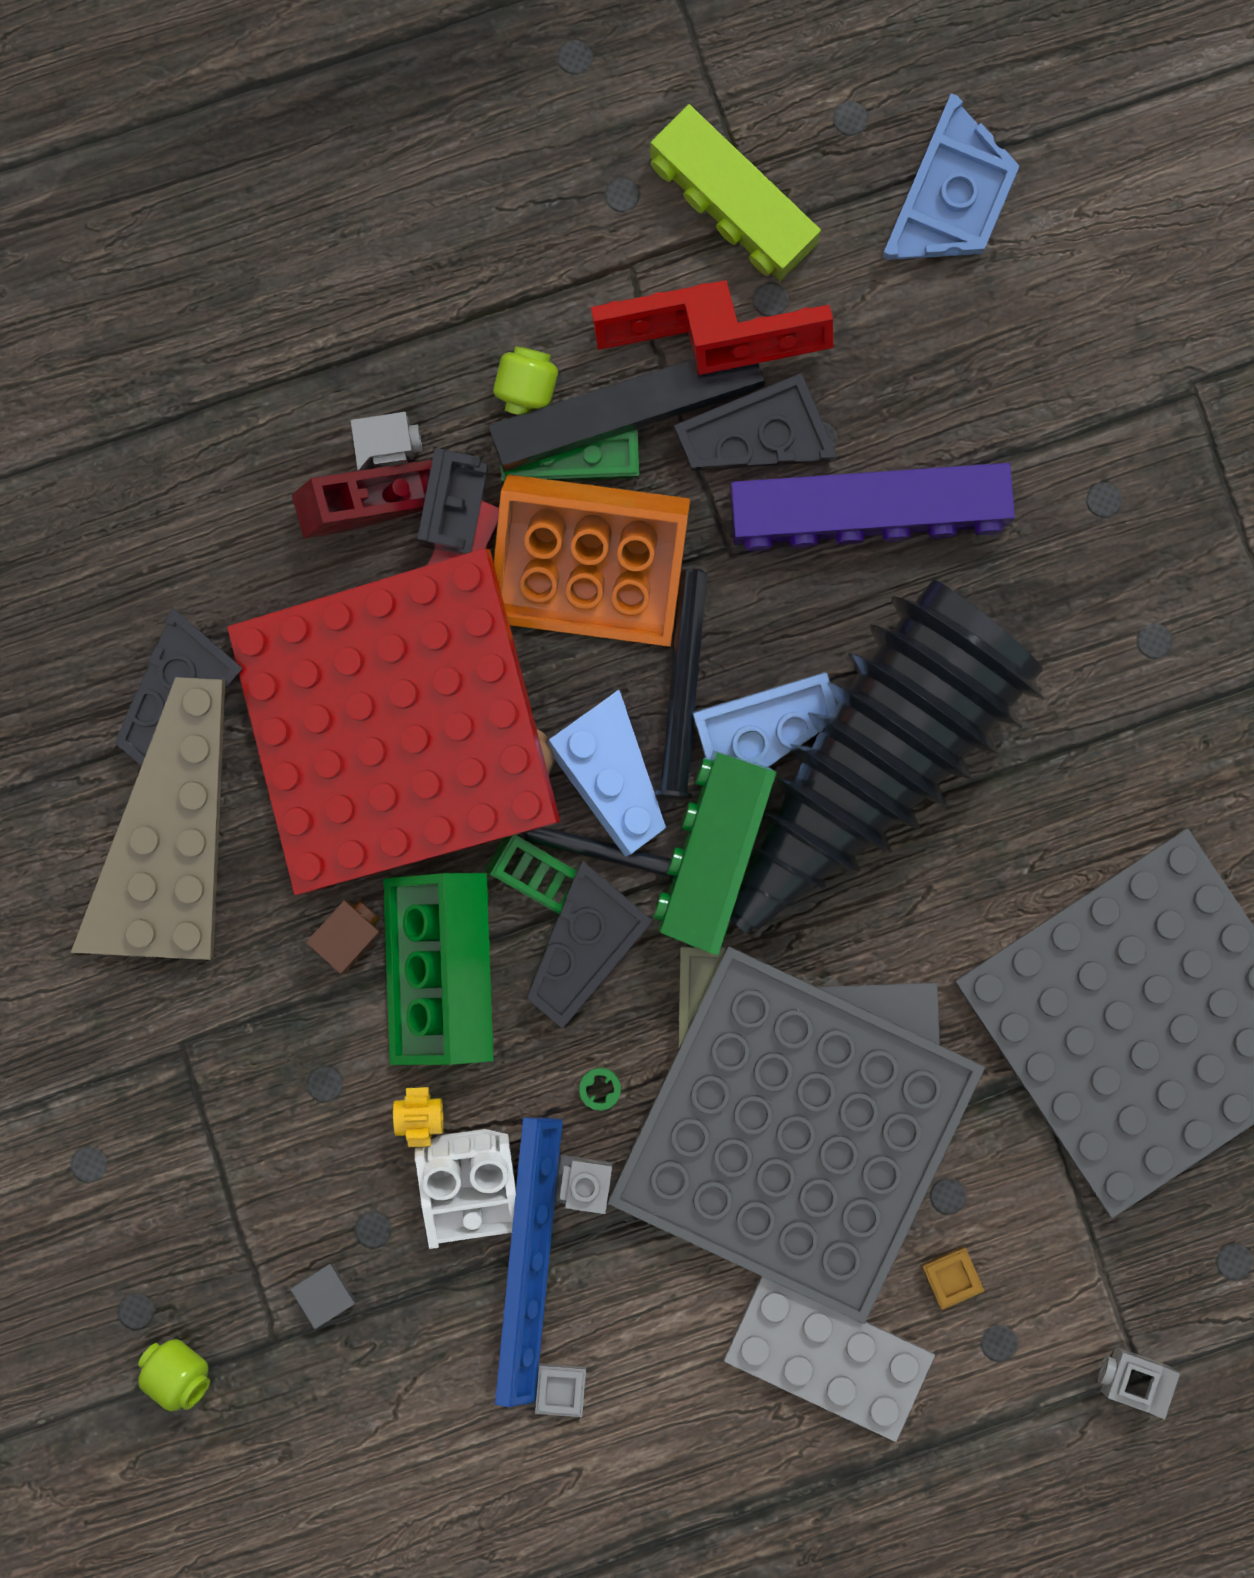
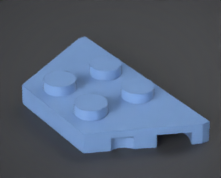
[882,93,1019,260]

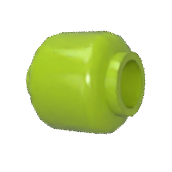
[493,346,558,415]
[138,1339,210,1412]

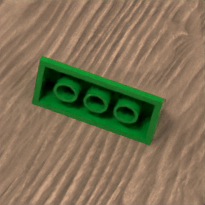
[653,750,776,955]
[383,873,494,1065]

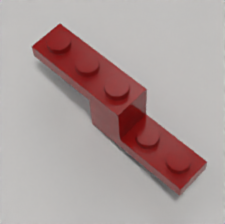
[591,280,834,375]

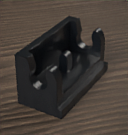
[417,448,488,555]

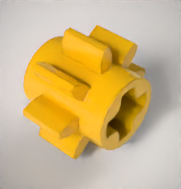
[393,1087,444,1147]

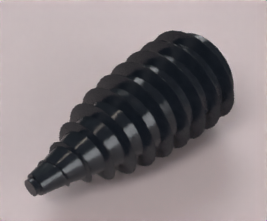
[730,579,1045,934]

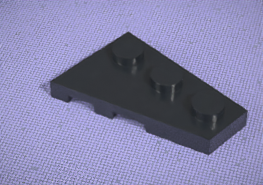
[674,373,837,471]

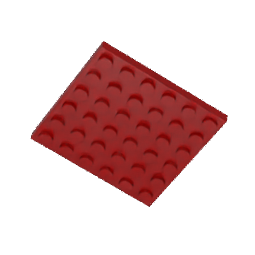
[227,548,561,895]

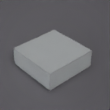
[535,1363,586,1417]

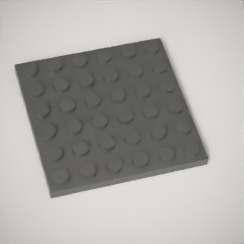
[953,828,1254,1218]
[607,945,985,1324]

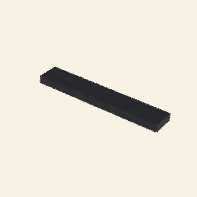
[488,359,765,472]

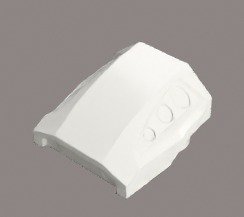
[415,1129,516,1249]

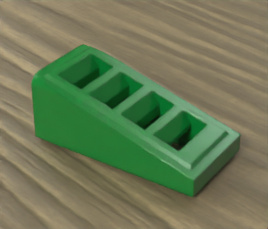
[485,835,576,914]

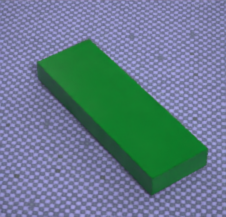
[501,430,639,484]

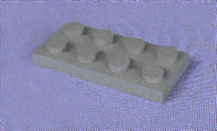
[723,1276,935,1442]

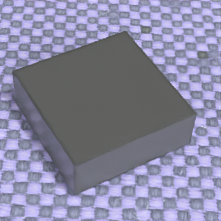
[290,1262,357,1329]

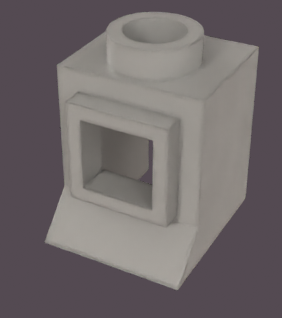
[351,412,422,471]
[555,1155,613,1214]
[1098,1347,1180,1420]

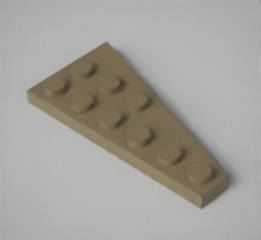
[71,677,225,960]

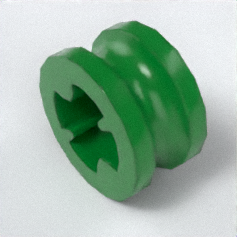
[579,1067,621,1111]

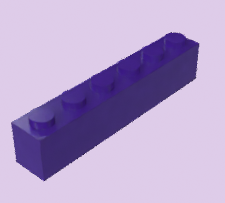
[730,463,1015,551]

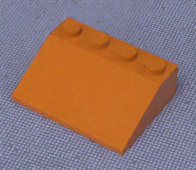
[494,474,691,647]

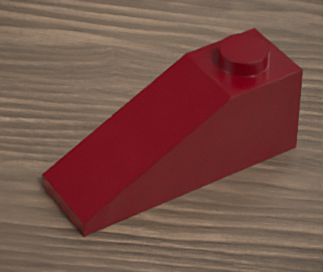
[292,460,433,539]

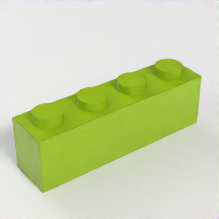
[650,104,821,281]

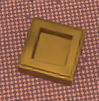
[921,1246,984,1310]

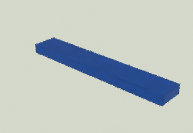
[495,1117,563,1407]

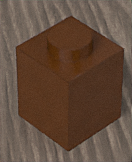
[306,900,383,974]

